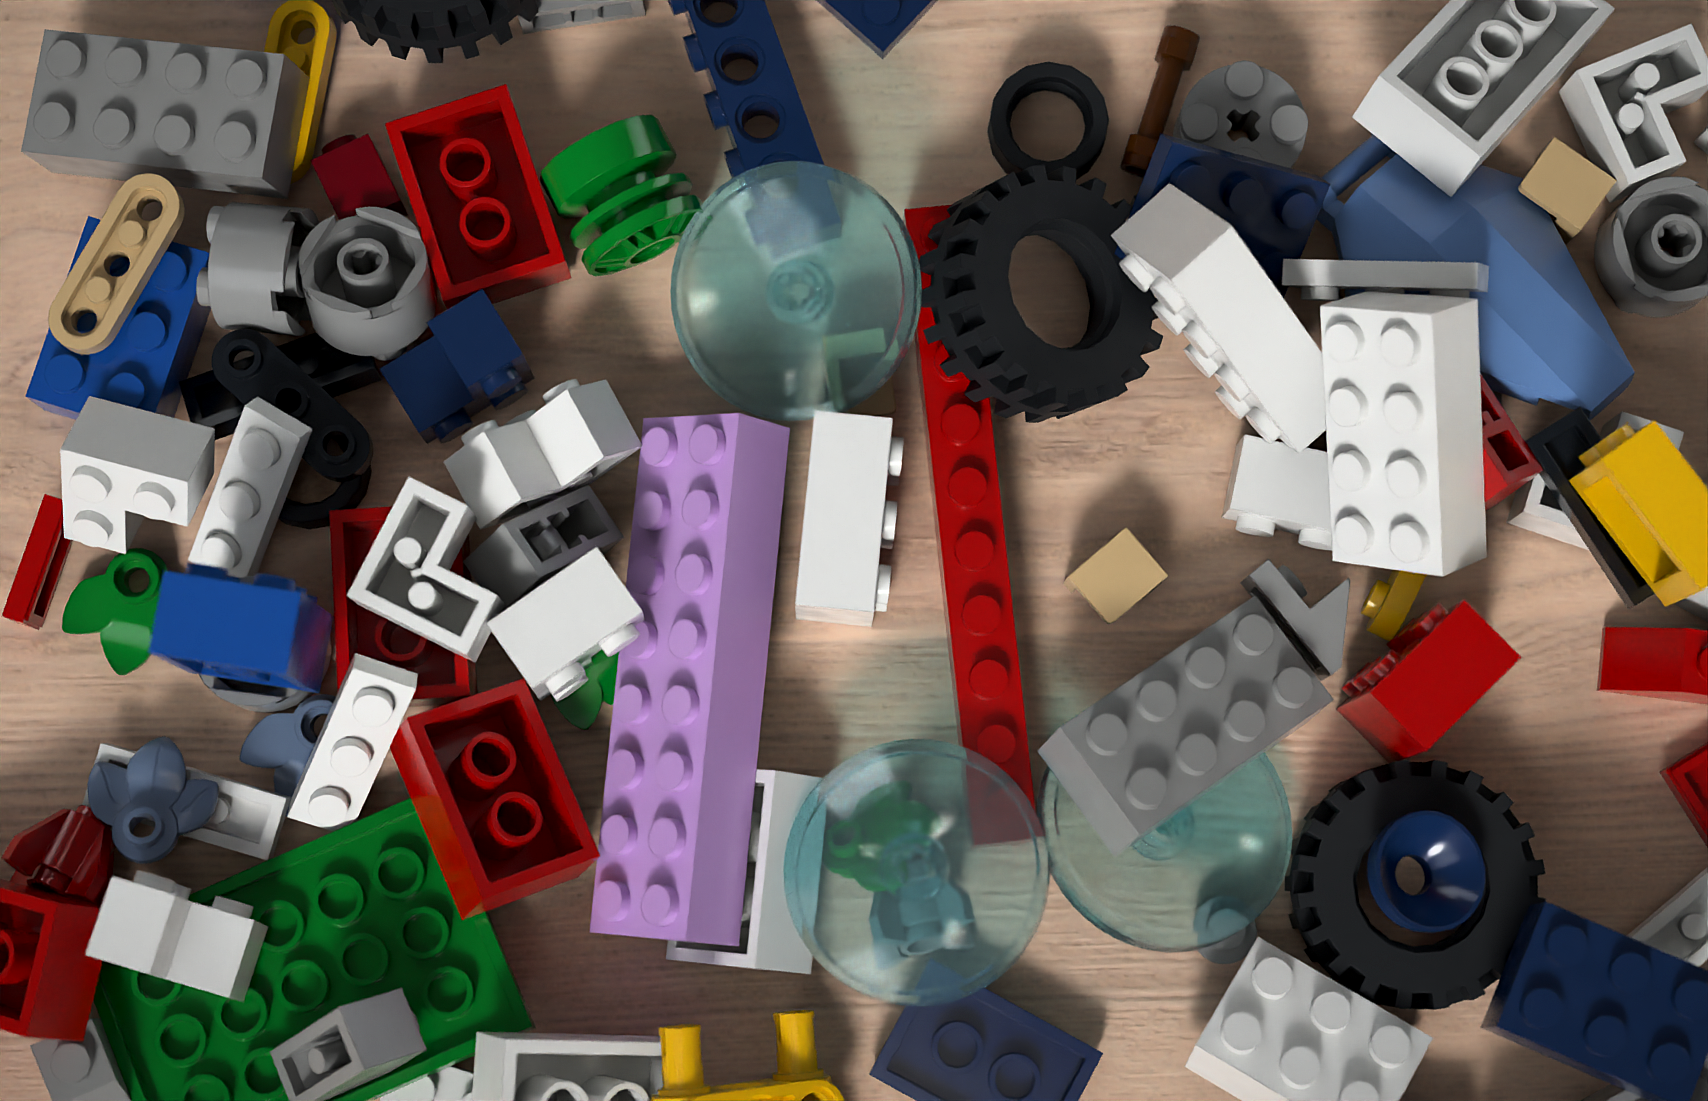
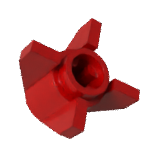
[1,805,116,906]

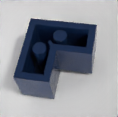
[380,289,535,444]

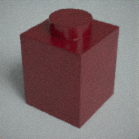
[310,133,408,220]

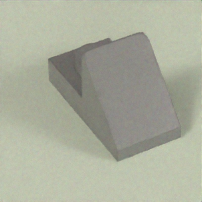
[1241,559,1350,681]

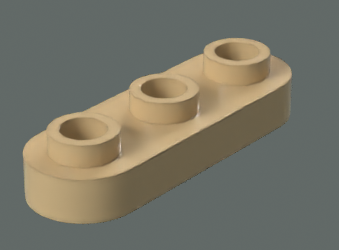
[48,173,185,355]

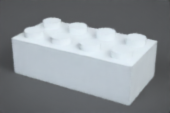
[1352,0,1615,197]
[1111,183,1326,454]
[1320,291,1487,577]

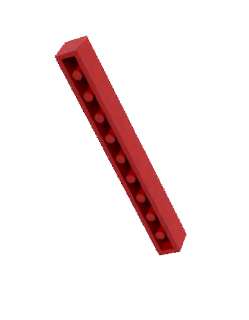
[902,204,1039,849]

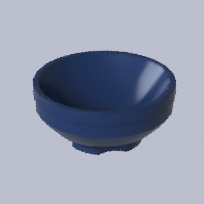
[1367,810,1485,933]

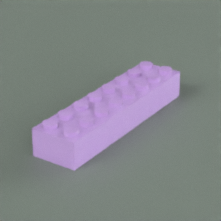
[589,413,790,946]

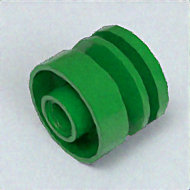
[539,115,707,277]

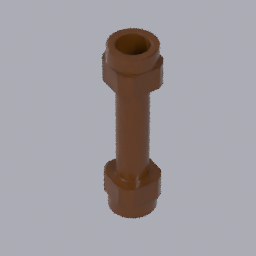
[1120,26,1200,178]

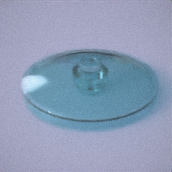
[670,161,922,421]
[783,739,1050,1006]
[1037,753,1292,952]

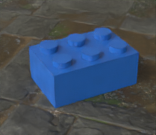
[25,216,211,420]
[148,563,334,693]

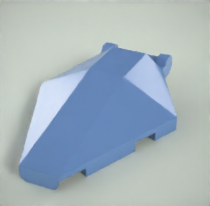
[1317,133,1635,420]

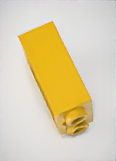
[1569,420,1708,607]

